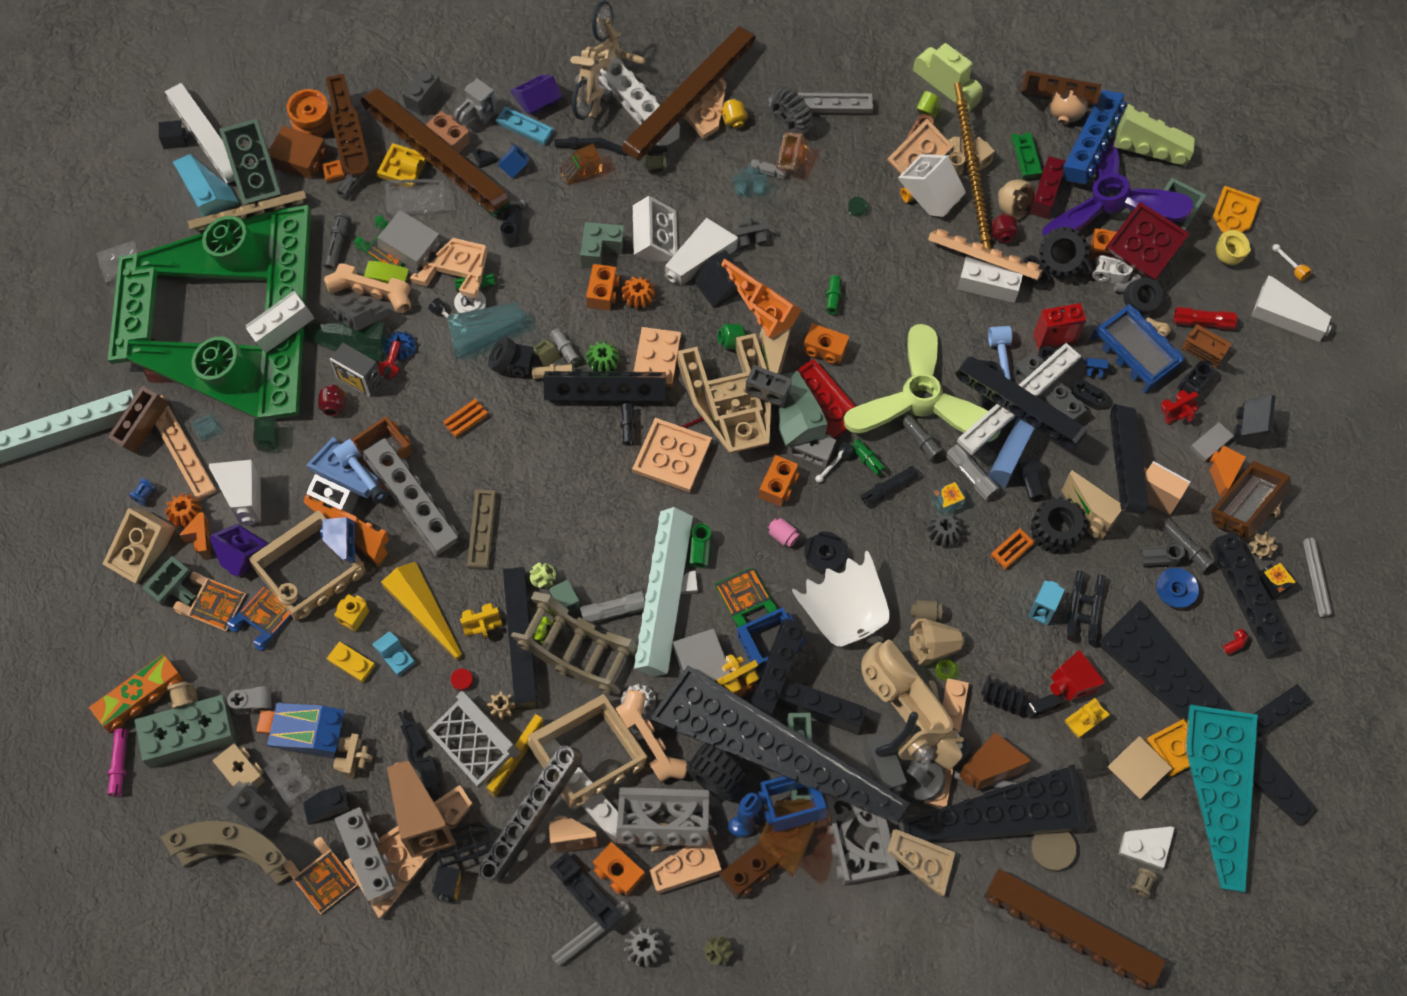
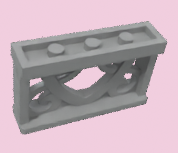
[617,787,709,846]
[824,794,899,885]

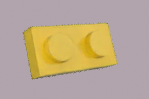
[326,641,375,683]

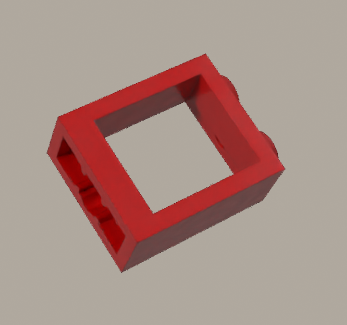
[1033,303,1086,350]

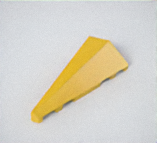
[381,562,462,660]

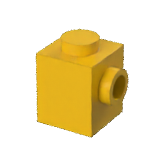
[334,594,369,632]

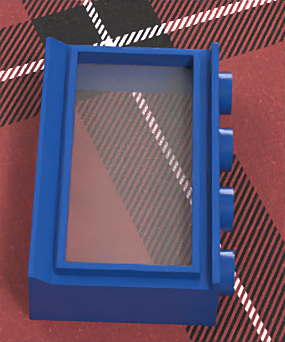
[1090,304,1184,394]

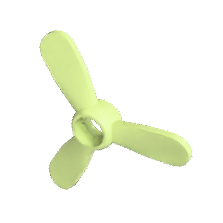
[844,324,1000,442]

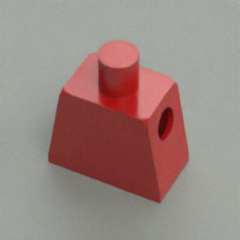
[1050,650,1105,701]

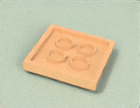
[632,418,712,493]

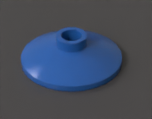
[1156,568,1199,608]

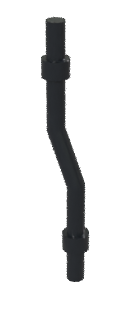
[554,137,668,155]

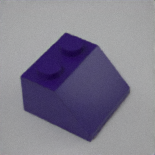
[510,74,562,114]

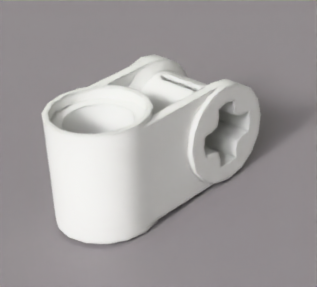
[1092,256,1133,284]

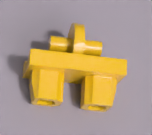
[460,603,502,639]
[716,655,759,693]
[1064,698,1109,739]

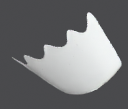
[792,551,889,646]

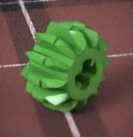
[586,340,620,371]

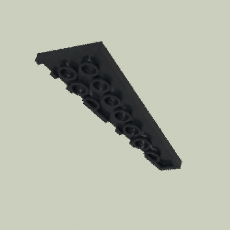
[903,764,1086,842]

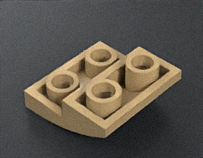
[1108,736,1172,799]

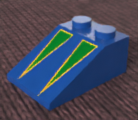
[267,703,344,759]

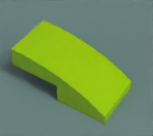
[363,261,409,284]

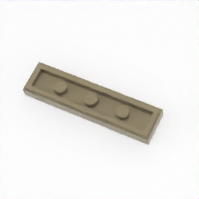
[467,490,497,570]

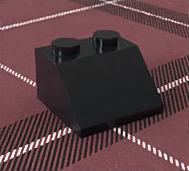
[692,250,740,308]
[1233,395,1276,449]

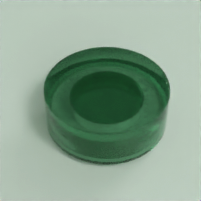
[848,197,868,217]

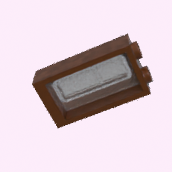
[1211,461,1292,540]

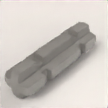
[750,159,787,179]

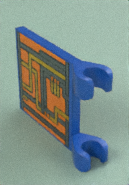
[227,584,297,651]

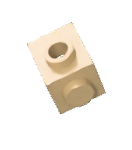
[964,137,995,172]

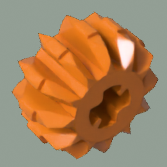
[622,276,655,309]
[165,492,202,528]

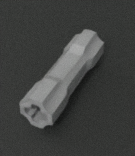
[946,444,1000,501]
[580,591,645,624]

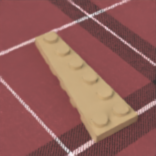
[188,190,306,231]

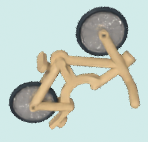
[570,1,645,120]

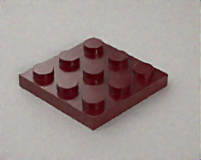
[1105,202,1190,280]

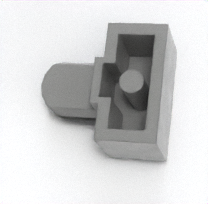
[454,78,497,125]

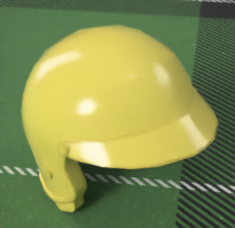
[1216,230,1251,265]

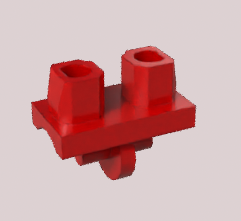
[1161,390,1199,425]

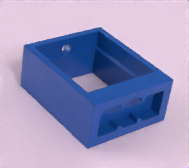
[736,607,804,671]
[758,777,827,833]

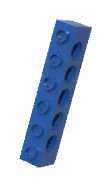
[1063,90,1127,184]

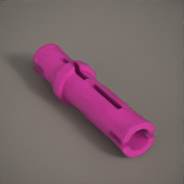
[107,729,129,797]

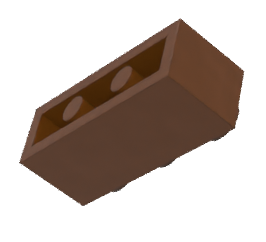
[108,386,169,454]

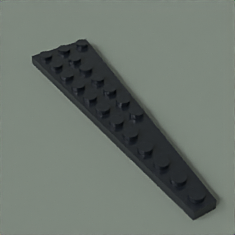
[1097,600,1316,826]
[650,666,911,825]

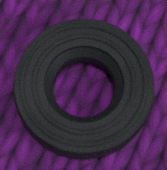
[488,337,516,373]

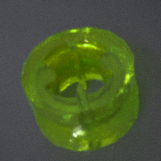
[935,659,956,681]

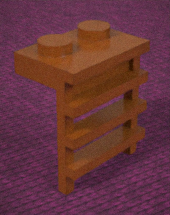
[1182,324,1232,369]

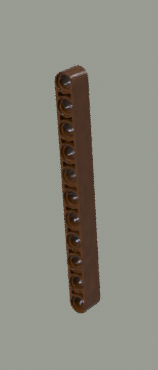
[622,26,756,161]
[361,88,509,213]

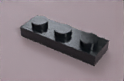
[1253,684,1311,737]

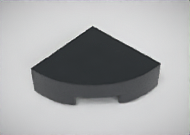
[472,148,497,168]

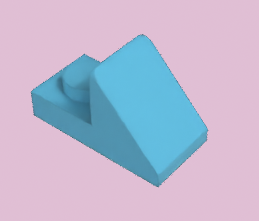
[372,631,415,677]

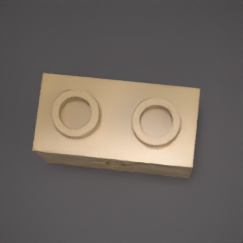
[212,744,265,798]

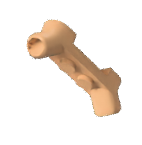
[324,264,411,313]
[615,689,688,783]

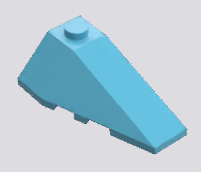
[173,154,239,217]

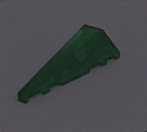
[304,322,386,366]

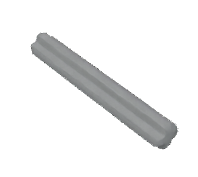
[1303,538,1332,617]
[552,901,630,966]

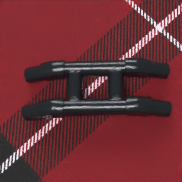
[1067,570,1106,646]

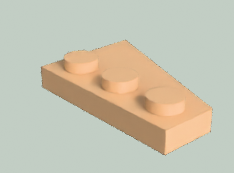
[650,833,722,894]

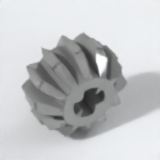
[624,927,663,967]

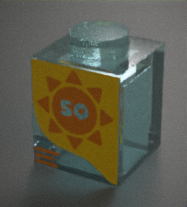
[931,482,966,515]

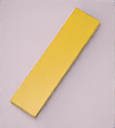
[486,714,544,797]

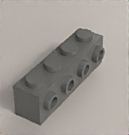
[1012,352,1087,422]

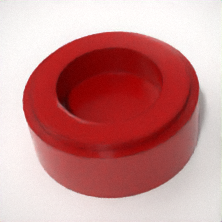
[450,668,473,691]

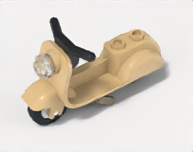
[861,640,969,770]

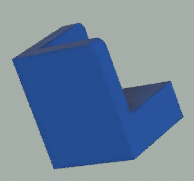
[498,144,529,178]

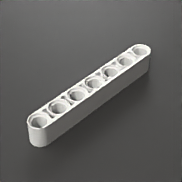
[164,83,235,184]

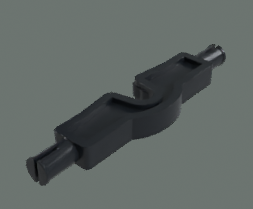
[398,710,443,801]

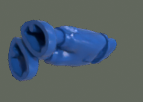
[728,793,763,838]

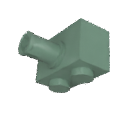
[142,556,196,606]

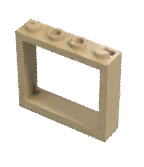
[248,510,366,621]
[527,694,647,808]

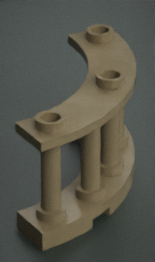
[511,592,638,695]
[160,821,291,886]

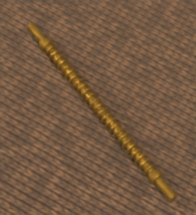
[954,82,992,250]

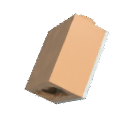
[1144,461,1190,516]

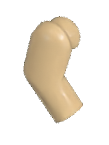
[1146,317,1171,337]

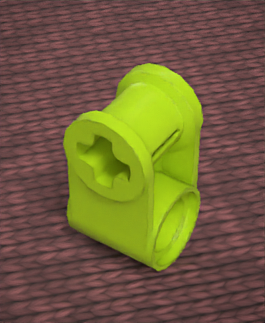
[916,91,941,119]

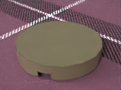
[1031,832,1076,872]

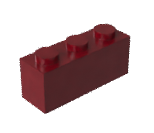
[1029,156,1066,219]

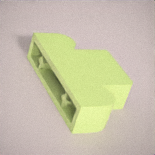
[913,43,983,113]

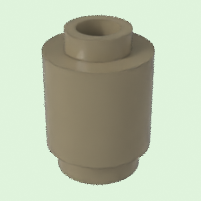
[910,600,942,622]

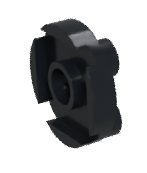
[804,531,846,573]

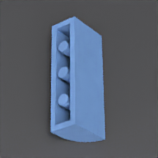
[988,417,1035,488]

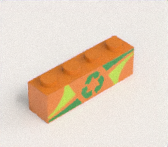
[89,654,184,733]

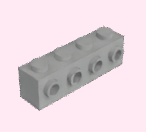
[335,807,398,906]

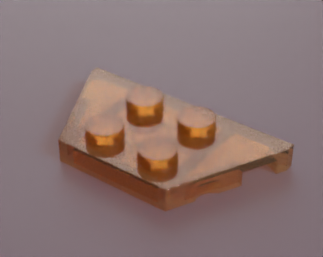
[759,797,826,877]

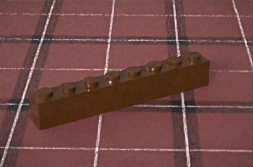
[983,868,1166,990]

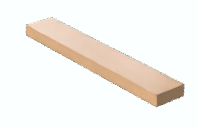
[155,395,217,501]

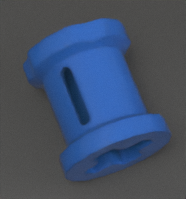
[129,478,157,506]

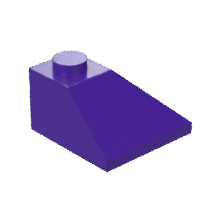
[210,524,269,577]

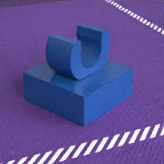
[1084,357,1109,378]

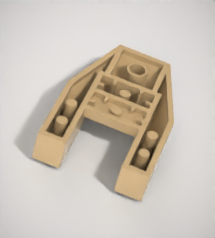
[678,333,771,454]

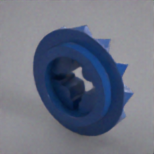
[383,330,416,360]

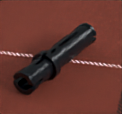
[860,466,918,506]

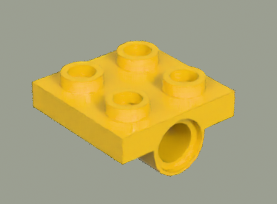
[377,143,427,188]

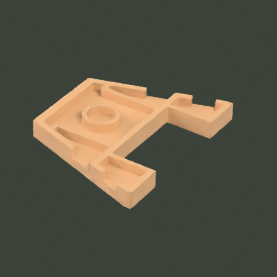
[410,238,488,298]

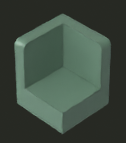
[549,580,580,614]

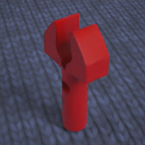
[378,341,401,379]

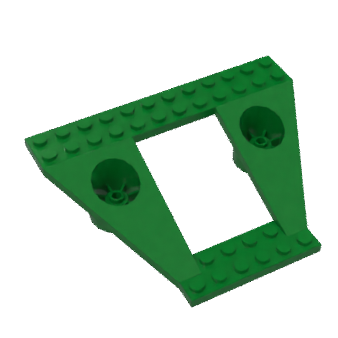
[108,205,311,421]

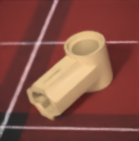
[947,137,966,176]

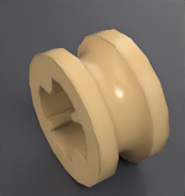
[278,583,298,605]

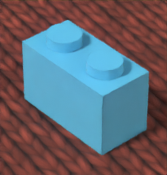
[1028,580,1065,625]

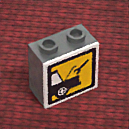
[330,343,382,397]

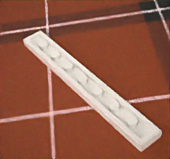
[957,343,1081,455]

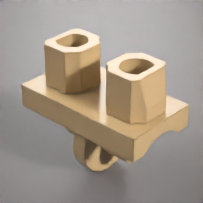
[333,734,373,779]

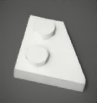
[1118,827,1174,870]

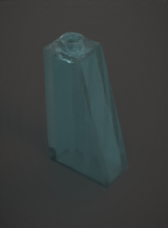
[447,302,525,360]

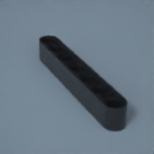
[955,356,1087,450]
[1110,404,1148,515]
[503,567,538,709]
[479,746,582,881]

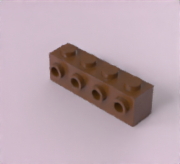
[719,826,807,899]

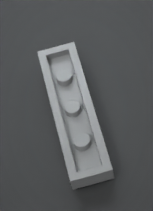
[798,93,873,113]

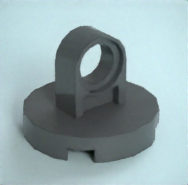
[903,758,946,802]

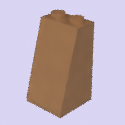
[387,761,456,858]

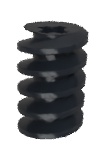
[981,675,1030,716]

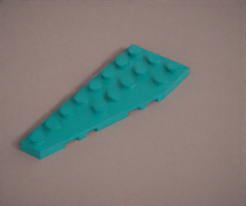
[1185,705,1258,893]

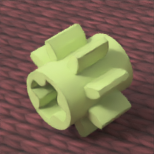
[530,562,556,589]

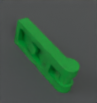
[1011,132,1042,180]

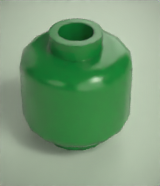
[717,324,748,349]

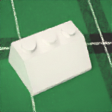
[633,196,678,262]
[958,255,1023,303]
[246,290,315,353]

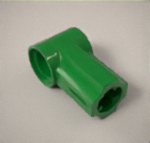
[689,523,711,568]

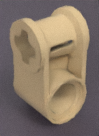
[167,682,198,708]

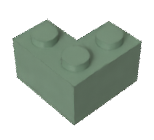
[580,222,624,269]

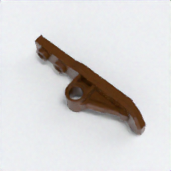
[325,74,370,177]

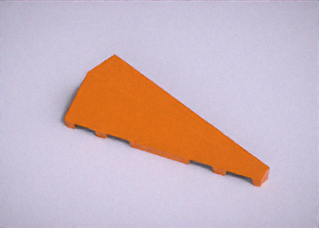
[721,259,802,339]
[303,494,389,567]

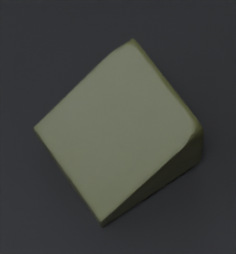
[534,339,560,367]

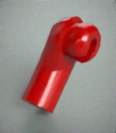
[1222,629,1249,656]

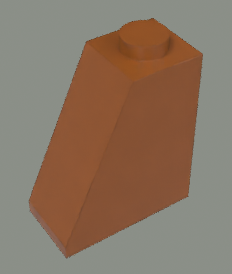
[959,732,1030,790]

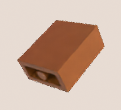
[269,126,328,179]

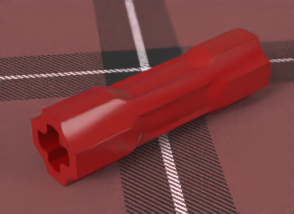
[1173,307,1237,330]

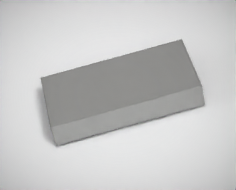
[1190,422,1234,462]

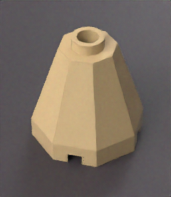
[909,618,965,666]

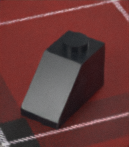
[303,785,352,825]

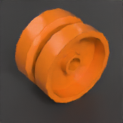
[286,89,332,137]

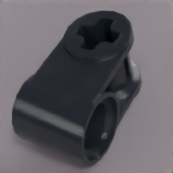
[1177,360,1214,395]

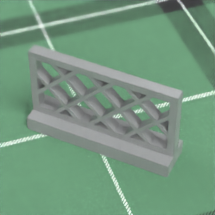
[427,691,522,788]

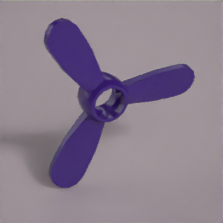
[1042,138,1193,243]

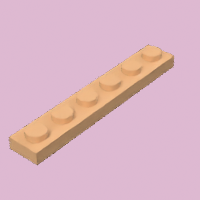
[928,229,1044,280]
[924,678,969,808]

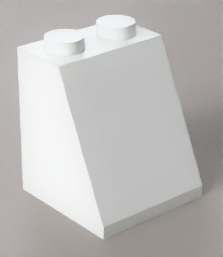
[898,154,966,217]
[209,460,261,526]

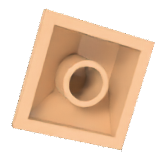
[549,816,598,853]

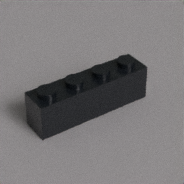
[776,679,867,735]

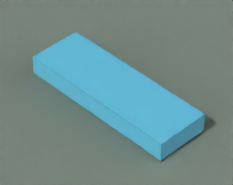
[496,107,554,146]

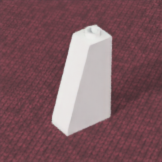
[665,218,738,286]
[1251,276,1332,342]

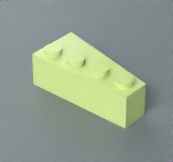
[1114,104,1195,166]

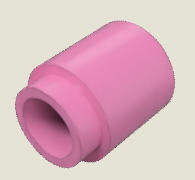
[768,518,800,548]

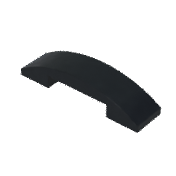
[549,852,624,933]

